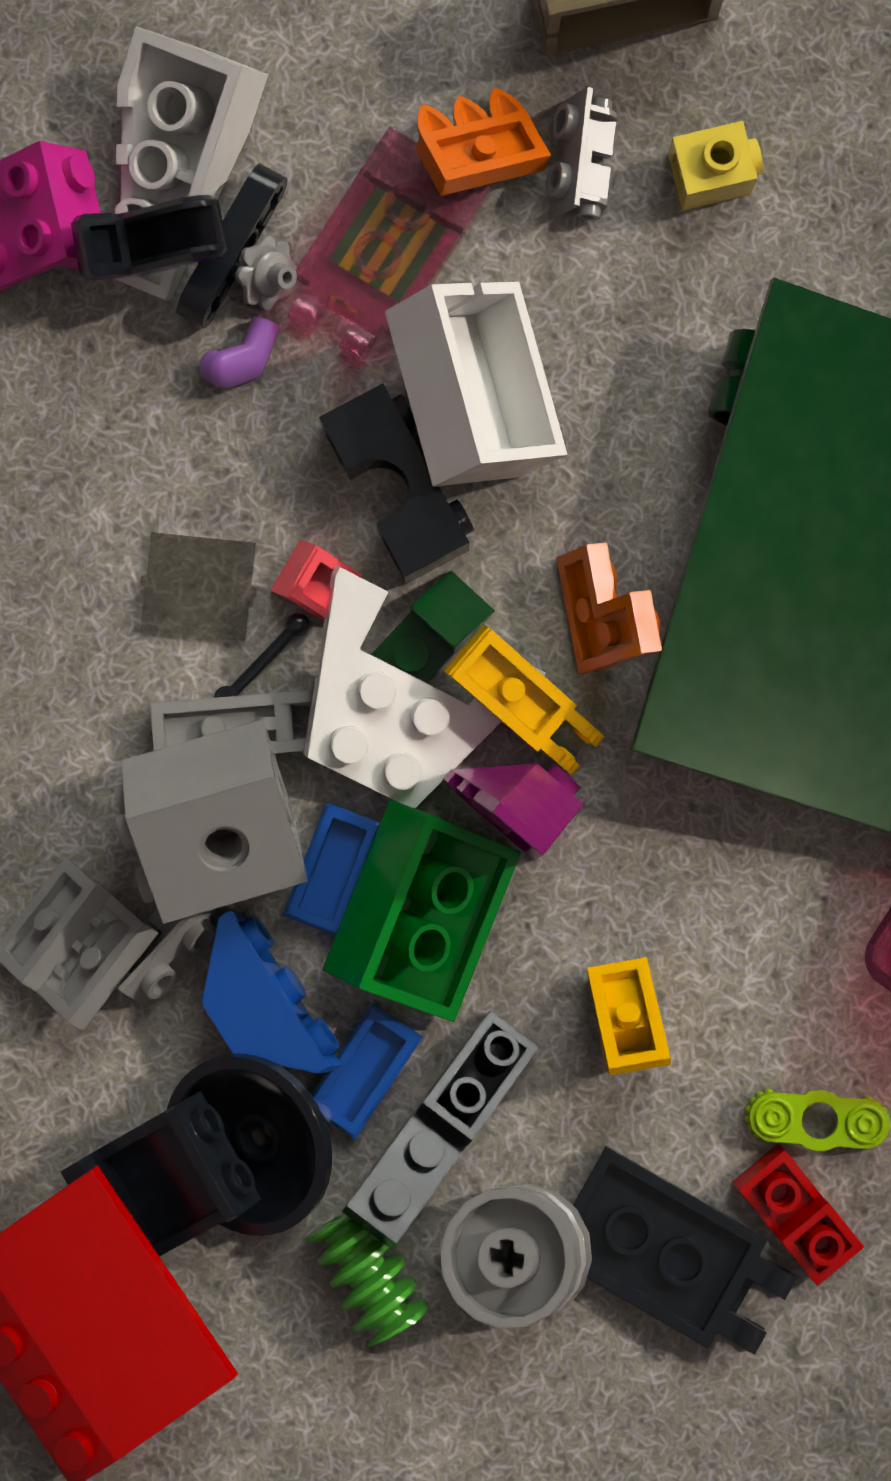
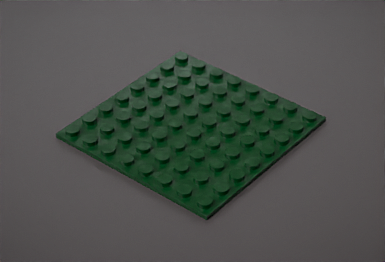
[630,277,891,833]

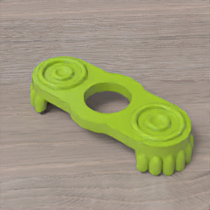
[744,1088,891,1152]

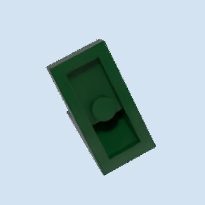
[371,571,495,683]

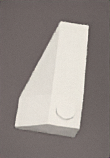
[114,26,269,301]

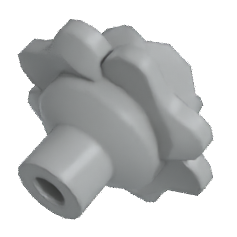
[235,235,298,310]

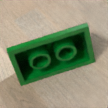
[322,800,521,1022]

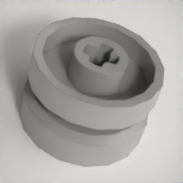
[440,1184,592,1329]

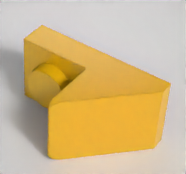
[587,957,671,1076]

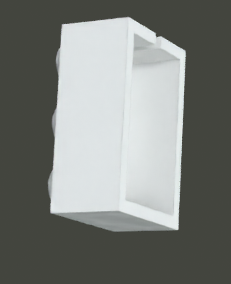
[385,282,567,487]

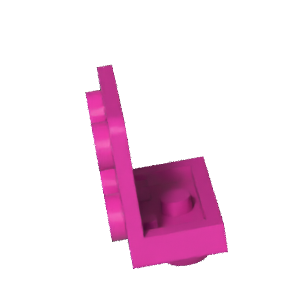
[0,141,101,291]

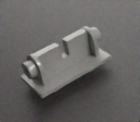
[546,87,617,221]
[118,908,224,1006]

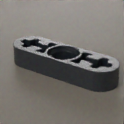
[176,163,288,329]

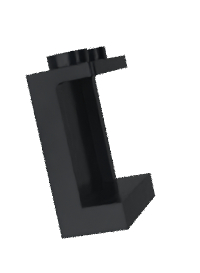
[60,1091,261,1257]

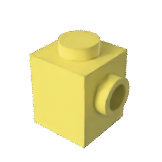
[668,121,763,211]

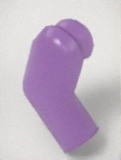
[199,316,280,388]

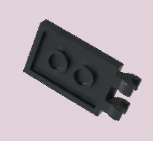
[573,1145,797,1355]

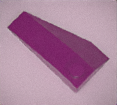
[443,764,584,860]

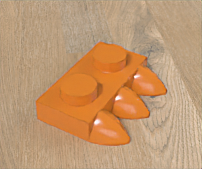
[415,88,551,196]

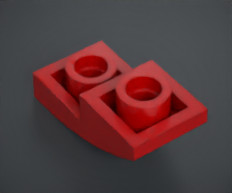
[732,1143,864,1286]

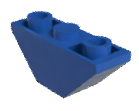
[201,911,342,1074]

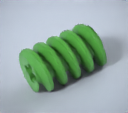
[305,1213,429,1348]

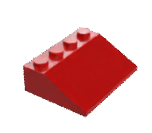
[0,1165,238,1481]

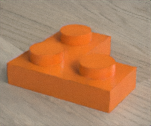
[556,542,662,675]

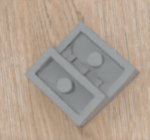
[0,857,158,1031]

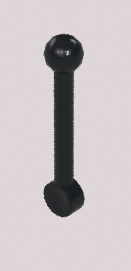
[214,613,310,698]

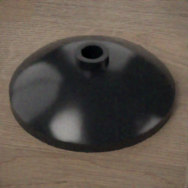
[167,1053,332,1236]

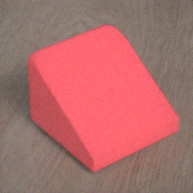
[271,540,362,622]

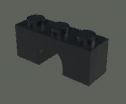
[319,383,474,584]

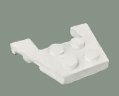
[303,565,546,808]

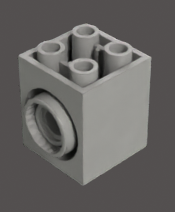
[114,719,308,924]

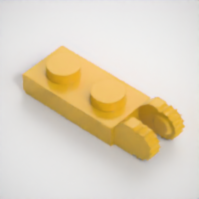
[444,624,604,776]

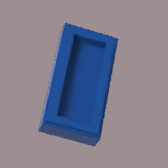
[282,802,380,936]
[312,1003,423,1139]

